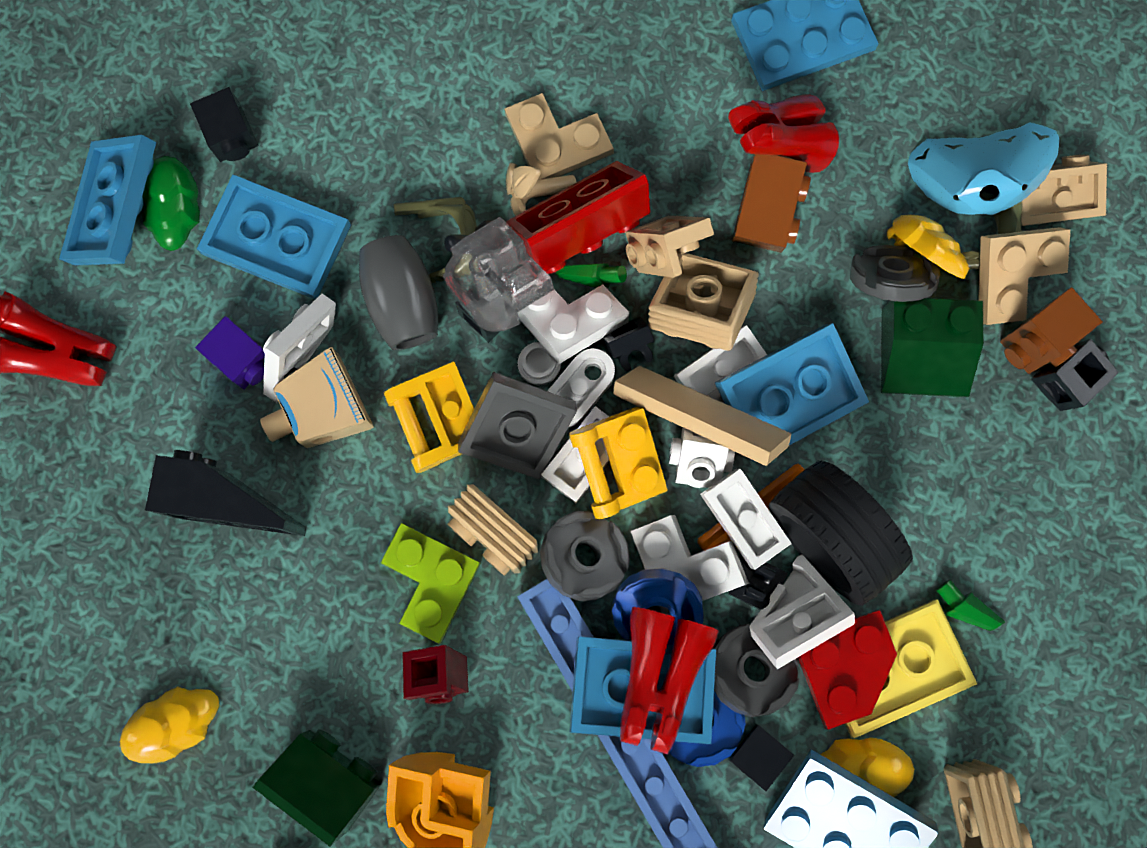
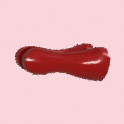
[728,94,839,173]
[0,291,117,386]
[620,607,719,754]

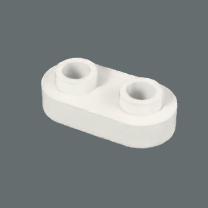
[548,348,615,427]

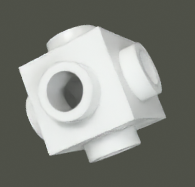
[669,428,735,488]

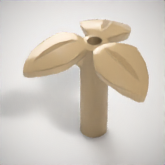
[506,163,577,216]

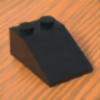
[145,450,306,536]

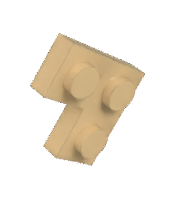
[504,93,614,180]
[978,227,1070,325]

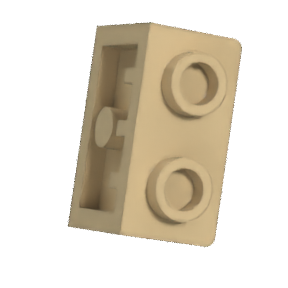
[1021,155,1107,226]
[625,216,714,278]

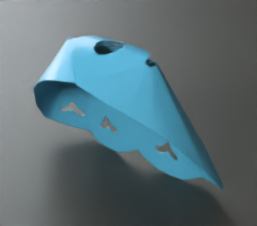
[908,122,1059,216]

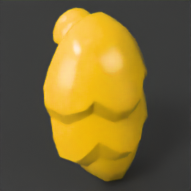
[887,214,970,279]
[119,686,219,763]
[820,737,915,797]

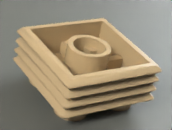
[648,253,759,351]
[447,484,538,576]
[944,759,1033,848]

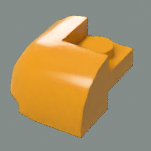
[386,752,494,848]

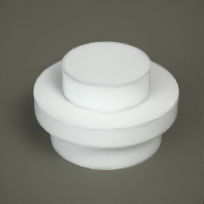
[518,342,561,385]

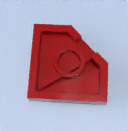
[798,610,897,730]

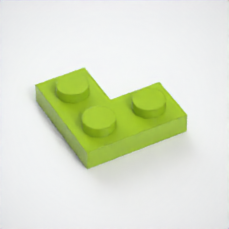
[381,523,481,644]

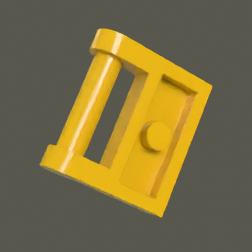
[384,362,474,473]
[569,407,668,519]

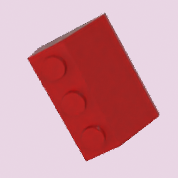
[506,161,650,275]

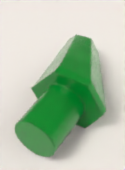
[556,263,627,288]
[936,580,1005,631]

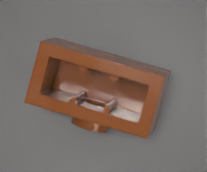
[732,154,811,253]
[1000,287,1103,374]

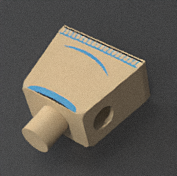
[260,347,374,448]

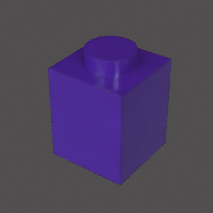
[195,316,265,390]

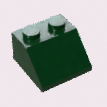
[881,298,984,397]
[252,729,382,847]

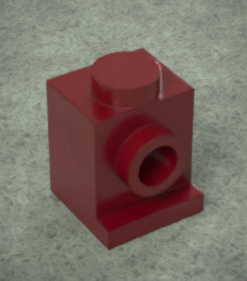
[402,645,469,704]

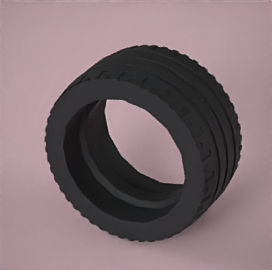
[769,460,913,606]

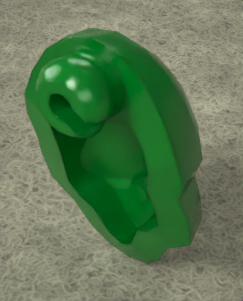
[142,156,200,251]

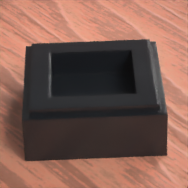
[728,724,794,792]

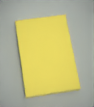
[845,599,977,739]

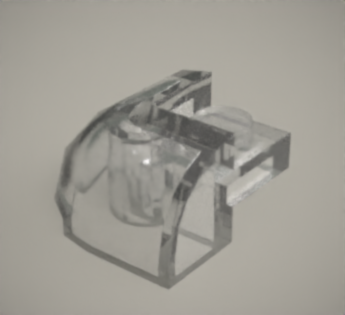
[442,217,554,332]

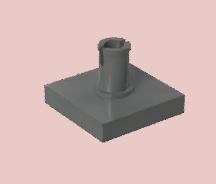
[458,372,577,479]

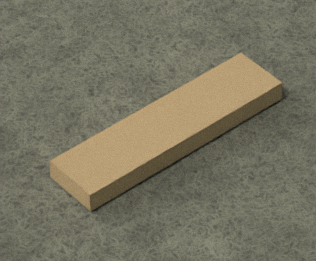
[613,366,792,466]

